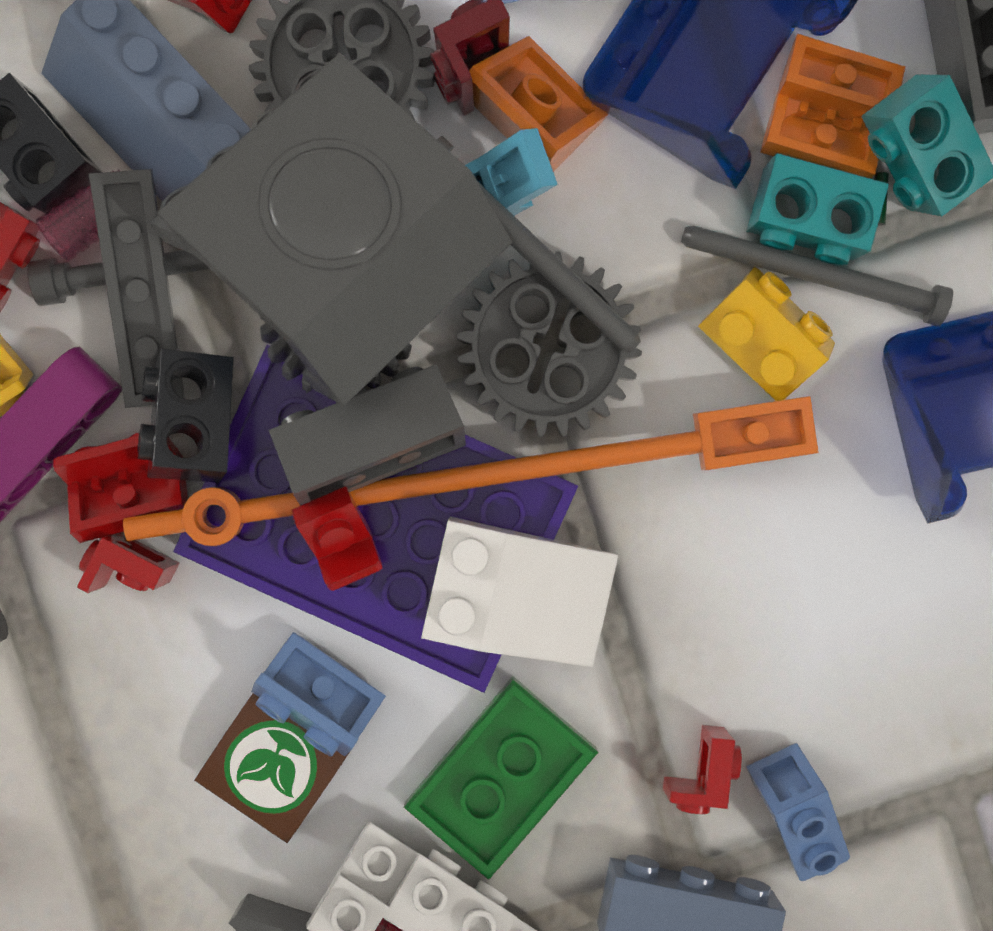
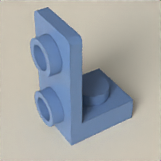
[746,743,850,881]

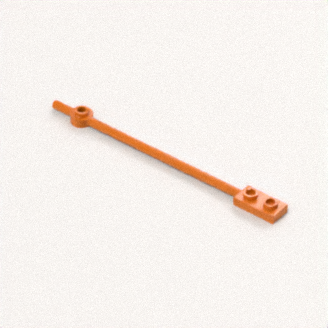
[123,396,819,546]

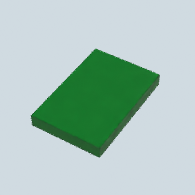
[404,676,599,880]

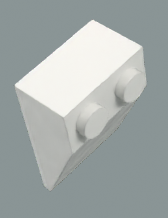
[421,516,618,667]

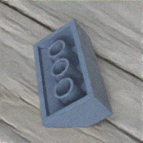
[41,0,251,202]

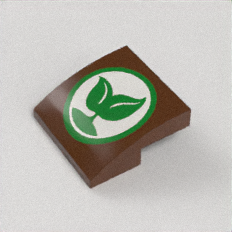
[194,693,350,844]

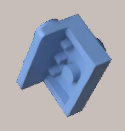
[251,632,386,756]

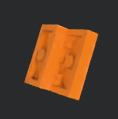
[760,34,905,179]

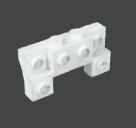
[306,822,537,931]

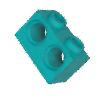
[861,74,993,217]
[746,153,889,265]

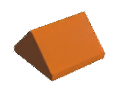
[469,36,608,172]

